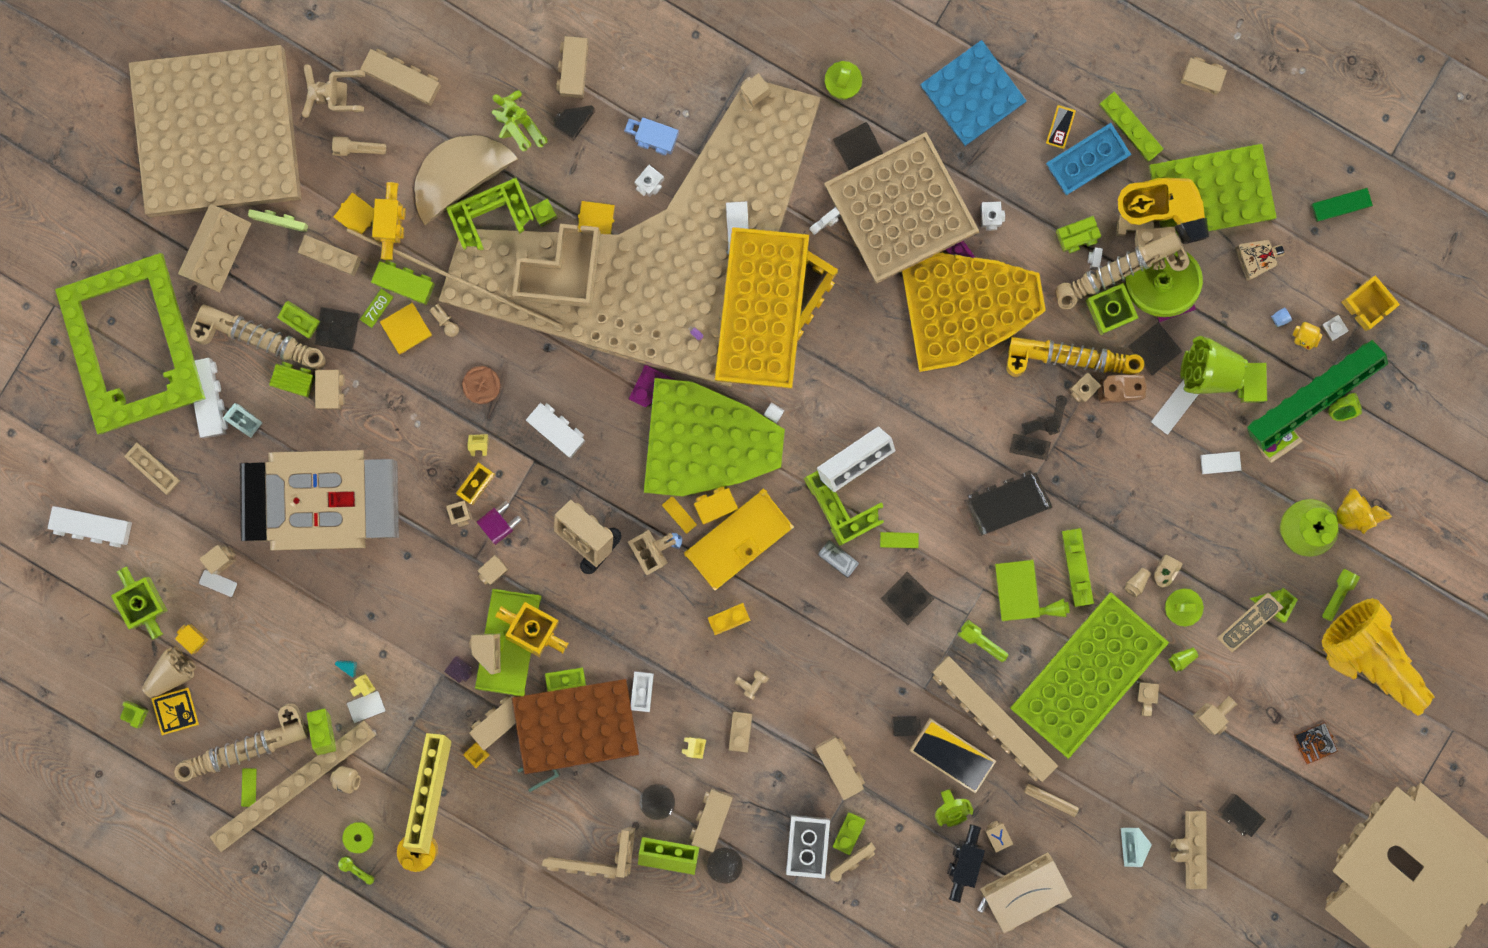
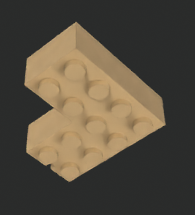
[512,224,601,308]

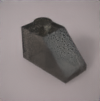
[553,105,595,142]

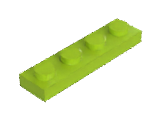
[1099,91,1164,162]

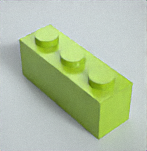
[371,260,435,305]
[638,837,699,875]

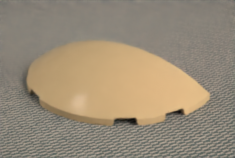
[414,135,518,226]

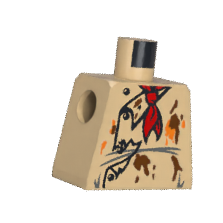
[1235,240,1285,281]

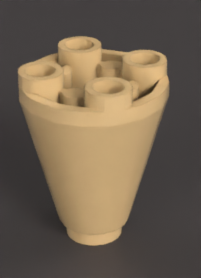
[142,647,196,698]

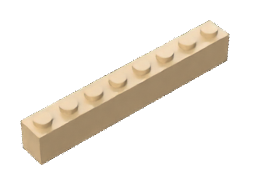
[932,656,1058,782]

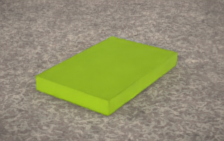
[995,560,1041,621]

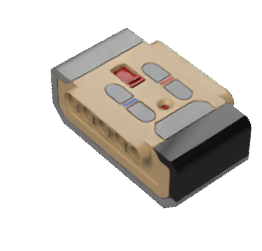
[239,450,399,550]

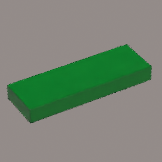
[1311,188,1373,222]

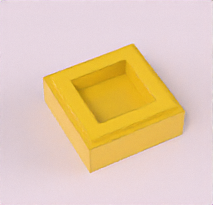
[463,742,490,768]

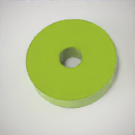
[342,822,374,854]

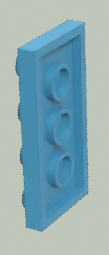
[1046,123,1131,196]

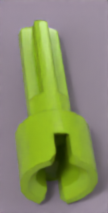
[1322,569,1360,621]
[958,620,1008,662]

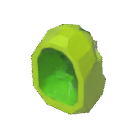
[1328,393,1362,421]

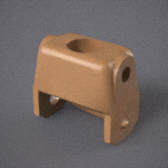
[1097,375,1147,404]

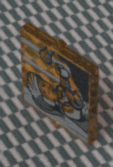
[1294,722,1338,764]

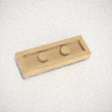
[124,442,181,495]

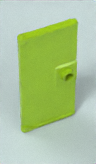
[475,589,542,697]

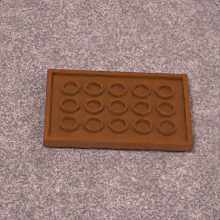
[512,679,639,775]

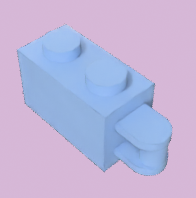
[624,117,679,156]

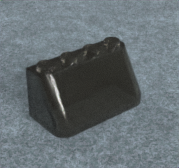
[964,470,1053,536]

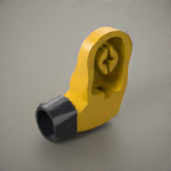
[1118,178,1209,244]

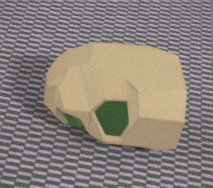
[1154,555,1182,588]

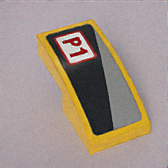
[1046,105,1076,149]

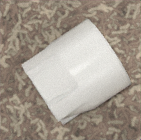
[764,402,784,423]

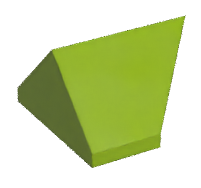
[1249,588,1298,623]

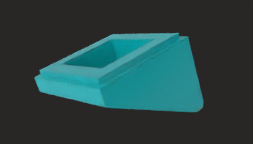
[335,660,357,678]

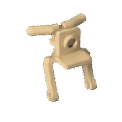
[302,64,365,118]

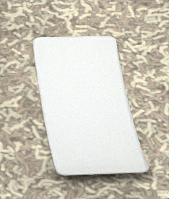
[199,570,237,597]

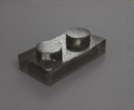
[1009,434,1051,461]

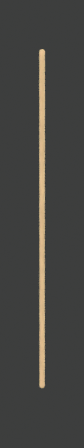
[346,229,563,328]

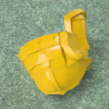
[1336,488,1392,534]

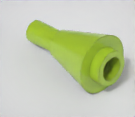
[1040,599,1070,617]

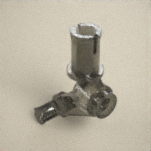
[1021,395,1067,435]

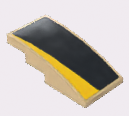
[909,718,996,793]

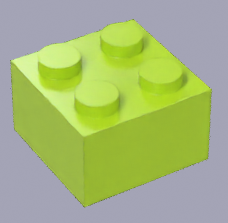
[1085,283,1139,335]

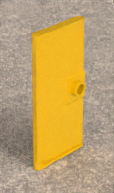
[684,488,794,590]

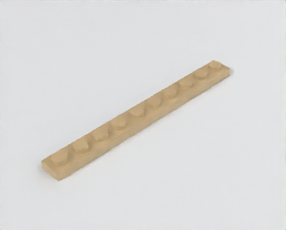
[210,720,376,852]

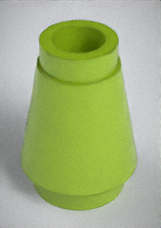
[1168,647,1199,672]

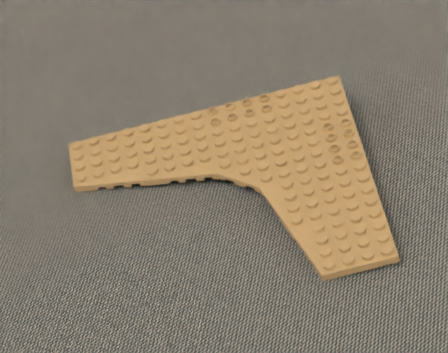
[439,77,821,388]

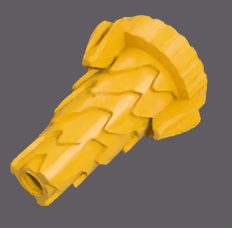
[1322,598,1435,716]

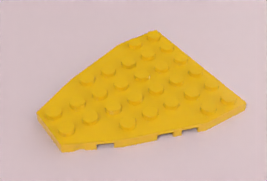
[902,252,1046,372]

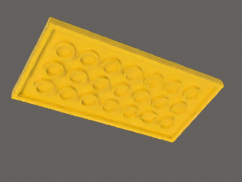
[715,227,809,389]

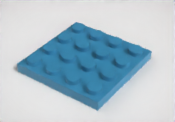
[920,40,1027,147]

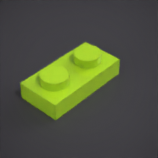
[277,301,320,338]
[545,667,586,692]
[832,812,866,855]

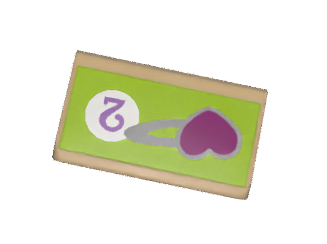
[1258,431,1302,463]

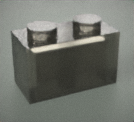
[1218,793,1266,837]

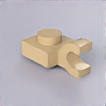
[1137,682,1159,717]

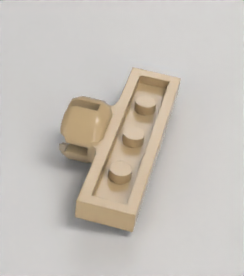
[1170,811,1207,889]

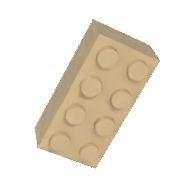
[178,204,251,293]

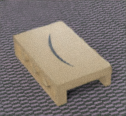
[980,852,1072,933]

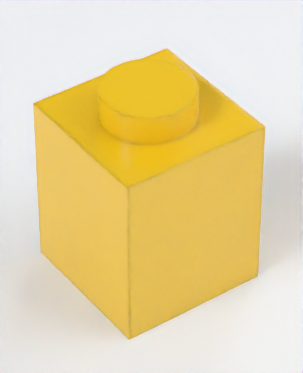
[175,624,208,654]

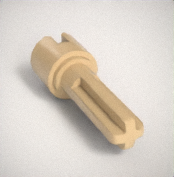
[332,136,386,156]

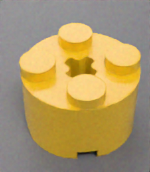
[397,837,438,872]

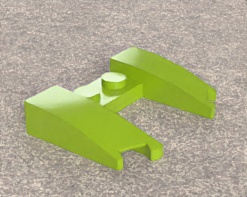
[446,178,534,250]
[803,471,884,546]

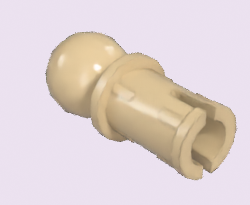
[429,303,459,337]

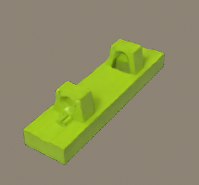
[1061,528,1094,607]

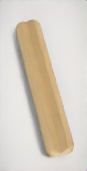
[1024,784,1079,817]

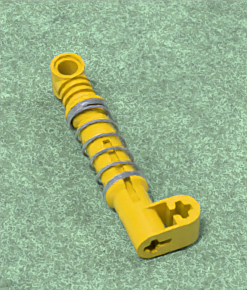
[1006,337,1144,377]

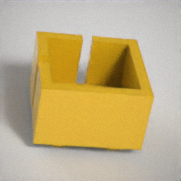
[1341,275,1400,331]

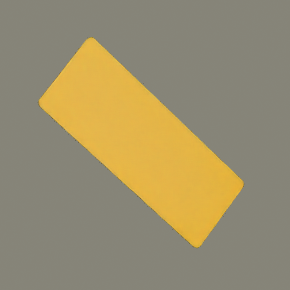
[662,496,697,534]

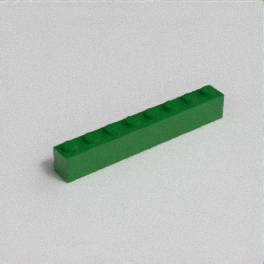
[1247,340,1388,451]

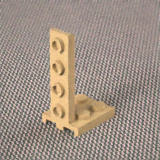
[542,827,636,878]

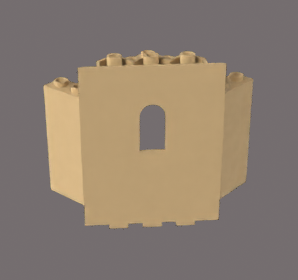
[1325,782,1488,948]

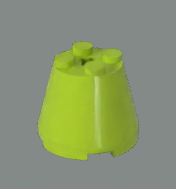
[1180,336,1248,394]
[1280,499,1339,557]

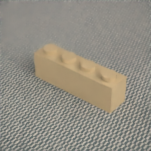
[361,49,441,106]

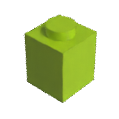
[531,198,558,227]

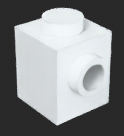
[634,165,664,197]
[980,202,1005,231]

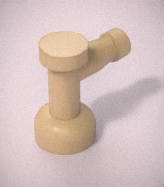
[735,670,769,700]

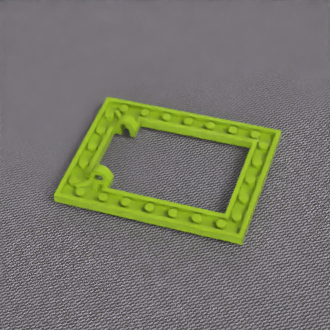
[55,253,206,435]

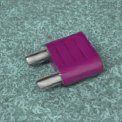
[476,501,522,545]

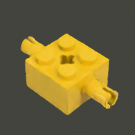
[372,182,406,260]
[495,602,569,658]

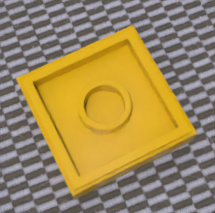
[380,302,433,355]

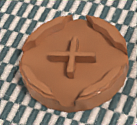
[462,366,501,404]

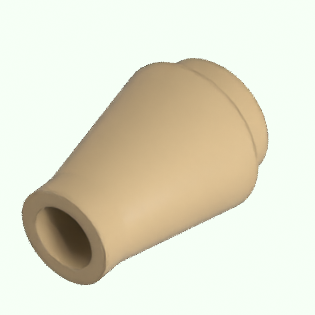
[1125,568,1151,597]

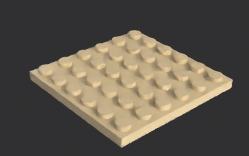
[824,132,979,284]

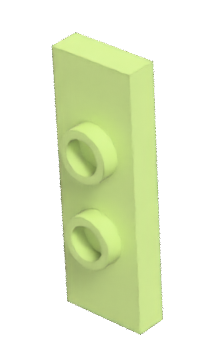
[248,209,308,232]

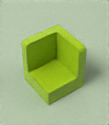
[120,701,149,728]

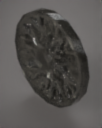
[639,784,675,820]
[707,847,743,884]

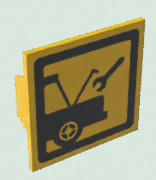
[151,688,199,735]

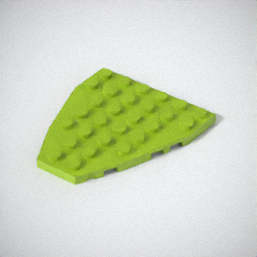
[644,378,785,496]

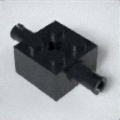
[947,824,985,903]

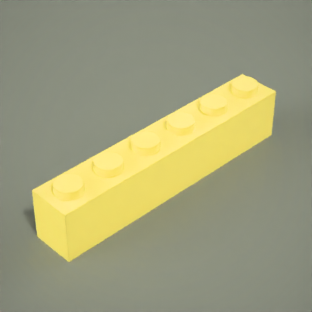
[403,733,452,854]

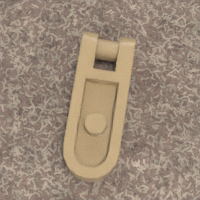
[830,842,876,882]

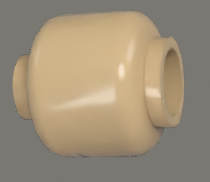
[330,766,361,794]

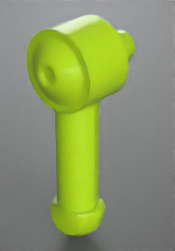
[338,856,374,885]

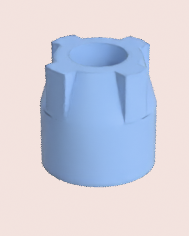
[1271,307,1292,327]

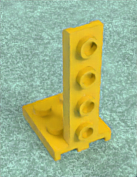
[798,251,838,341]

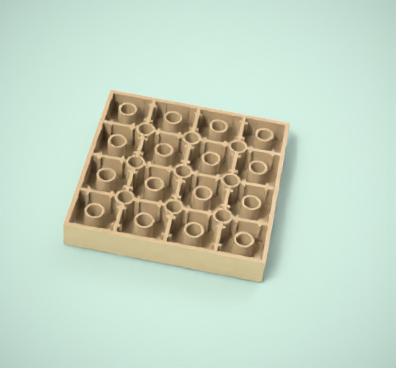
[129,45,302,217]

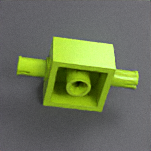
[111,566,168,640]

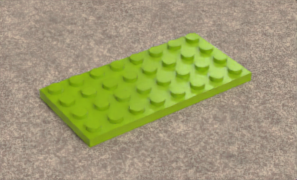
[1010,592,1169,759]

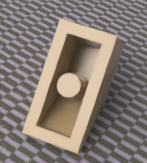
[469,634,501,674]

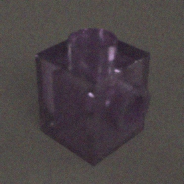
[444,656,473,683]

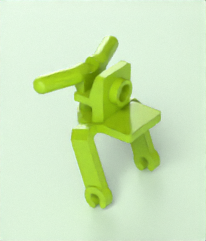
[491,90,548,151]

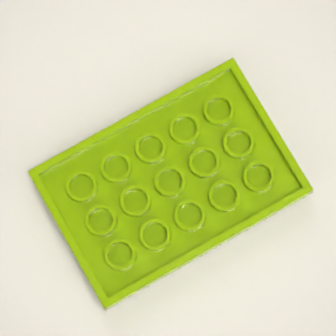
[1149,144,1277,237]

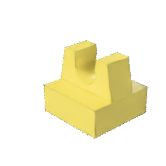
[468,434,489,456]
[350,674,376,697]
[682,737,706,759]

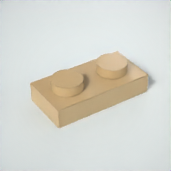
[729,712,752,752]

